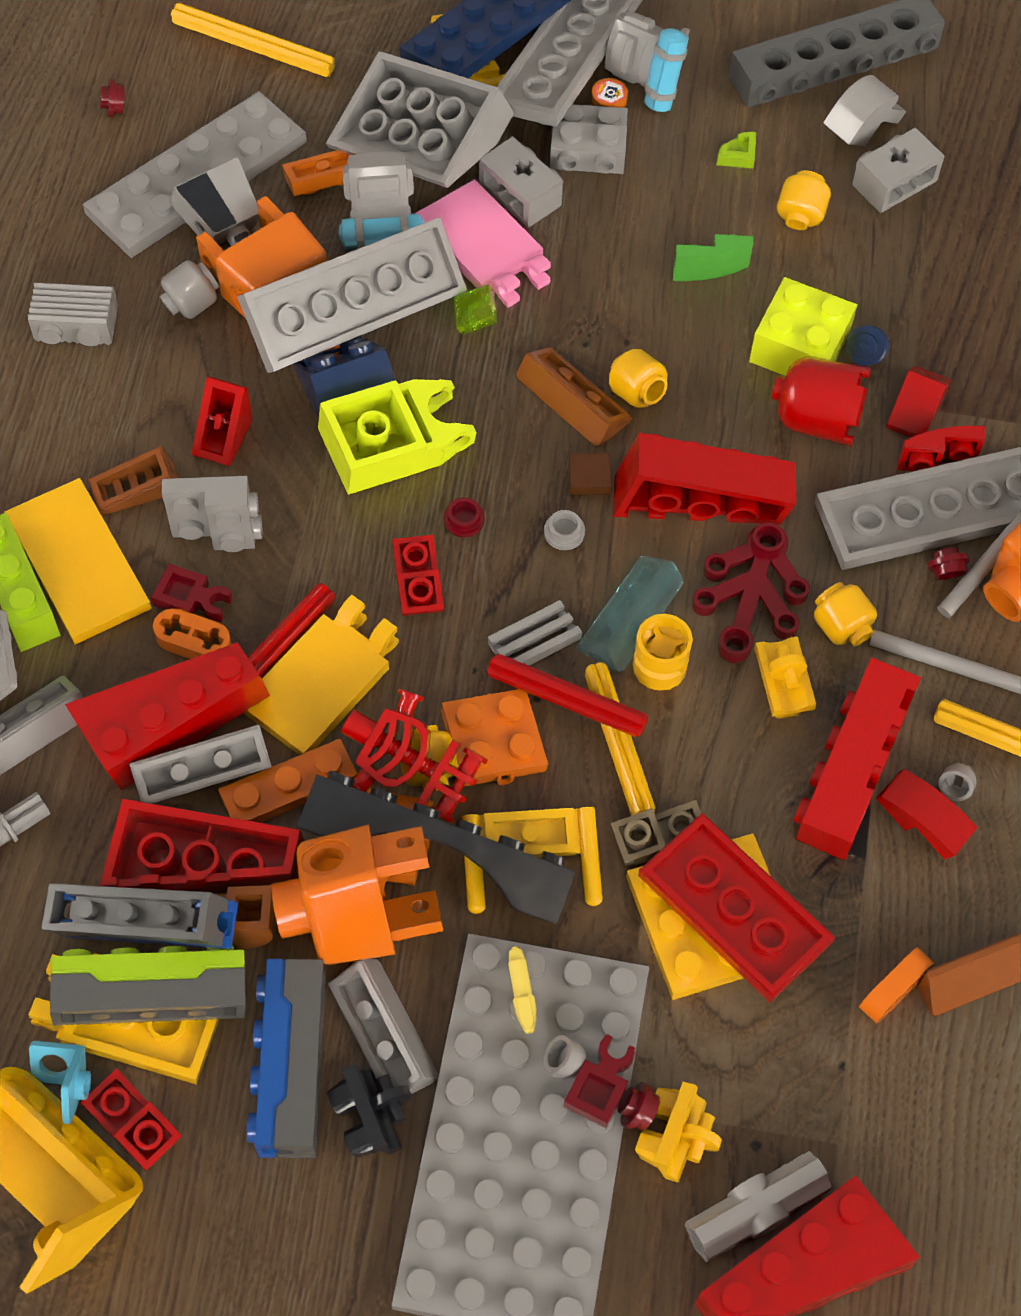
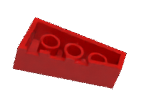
[613,432,796,525]
[65,642,270,790]
[793,657,921,861]
[100,799,305,893]
[695,1175,920,1316]

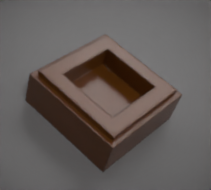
[568,453,611,495]

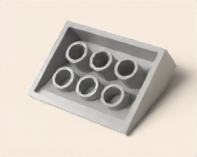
[326,51,514,188]

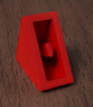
[886,365,952,437]
[191,376,253,466]

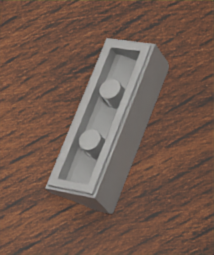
[0,675,84,775]
[129,724,272,804]
[328,959,439,1094]

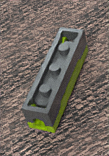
[50,946,245,1026]

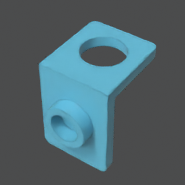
[29,1041,91,1124]

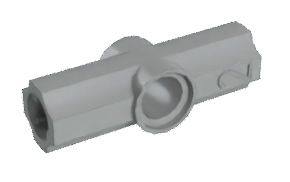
[685,1151,832,1262]

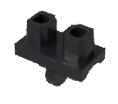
[327,1064,412,1157]

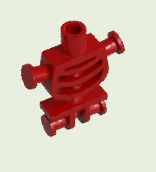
[341,688,488,823]

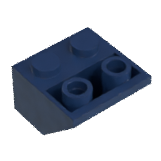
[293,335,395,416]

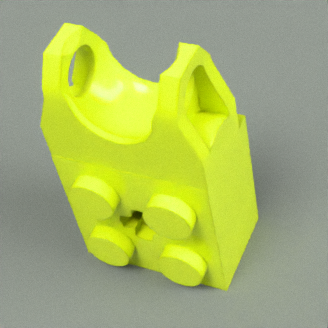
[318,379,477,495]

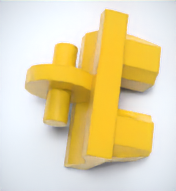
[754,636,816,719]
[635,1081,722,1183]

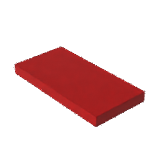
[638,813,836,1003]

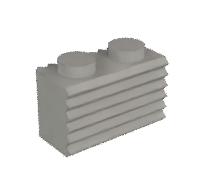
[28,282,118,346]

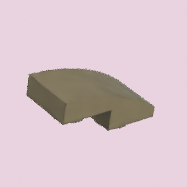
[610,800,701,866]

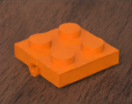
[441,689,548,787]

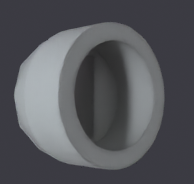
[938,762,977,801]
[544,1035,586,1078]

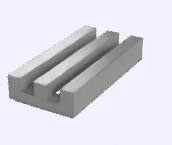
[488,600,582,666]

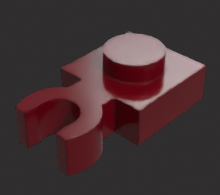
[151,564,233,622]
[563,1034,635,1129]

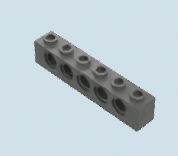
[728,0,945,108]

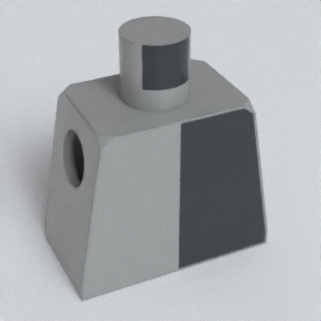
[170,157,259,246]

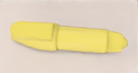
[508,946,537,1034]

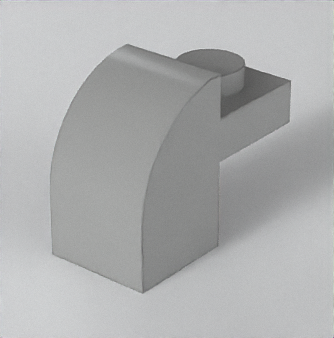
[823,75,906,146]

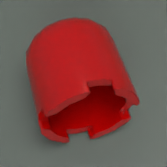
[772,357,871,447]

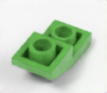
[673,234,753,281]

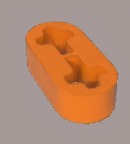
[153,608,232,659]
[859,947,935,1024]

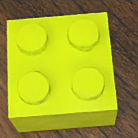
[749,277,857,376]

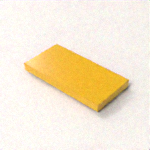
[4,478,152,645]

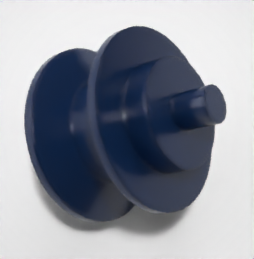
[846,326,889,365]

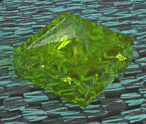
[454,284,497,335]

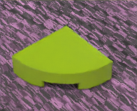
[717,132,756,169]

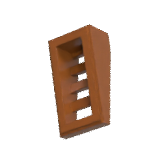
[88,446,179,516]

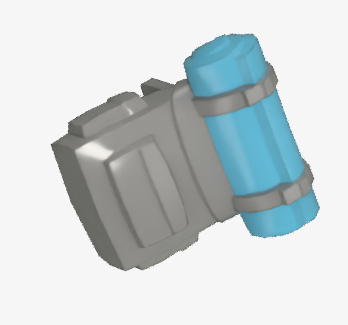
[605,11,690,112]
[338,152,424,251]

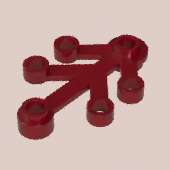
[692,522,810,663]

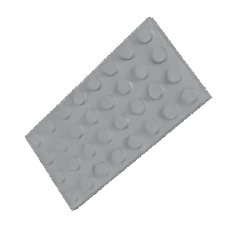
[391,933,649,1316]

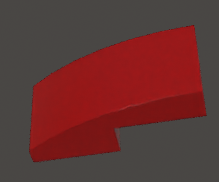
[897,425,986,472]
[392,534,444,616]
[876,769,978,860]
[80,1068,182,1171]

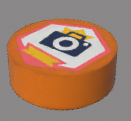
[591,78,628,108]

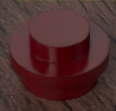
[100,79,124,117]
[444,497,485,538]
[927,548,970,580]
[617,1082,660,1130]

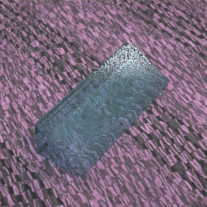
[576,556,683,672]

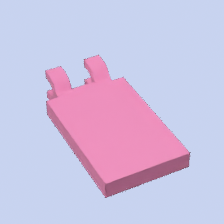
[415,179,551,308]

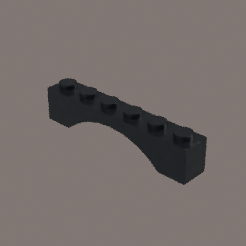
[297,771,576,924]

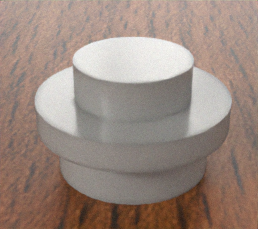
[544,510,585,550]

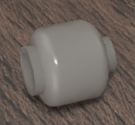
[159,260,219,319]

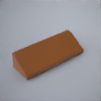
[516,347,632,447]
[917,932,1021,1016]

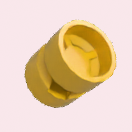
[632,614,693,691]

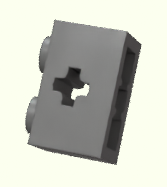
[852,128,944,213]
[479,137,563,228]

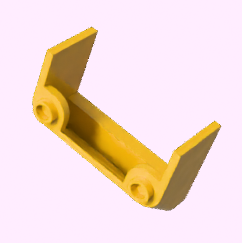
[0,1067,143,1294]

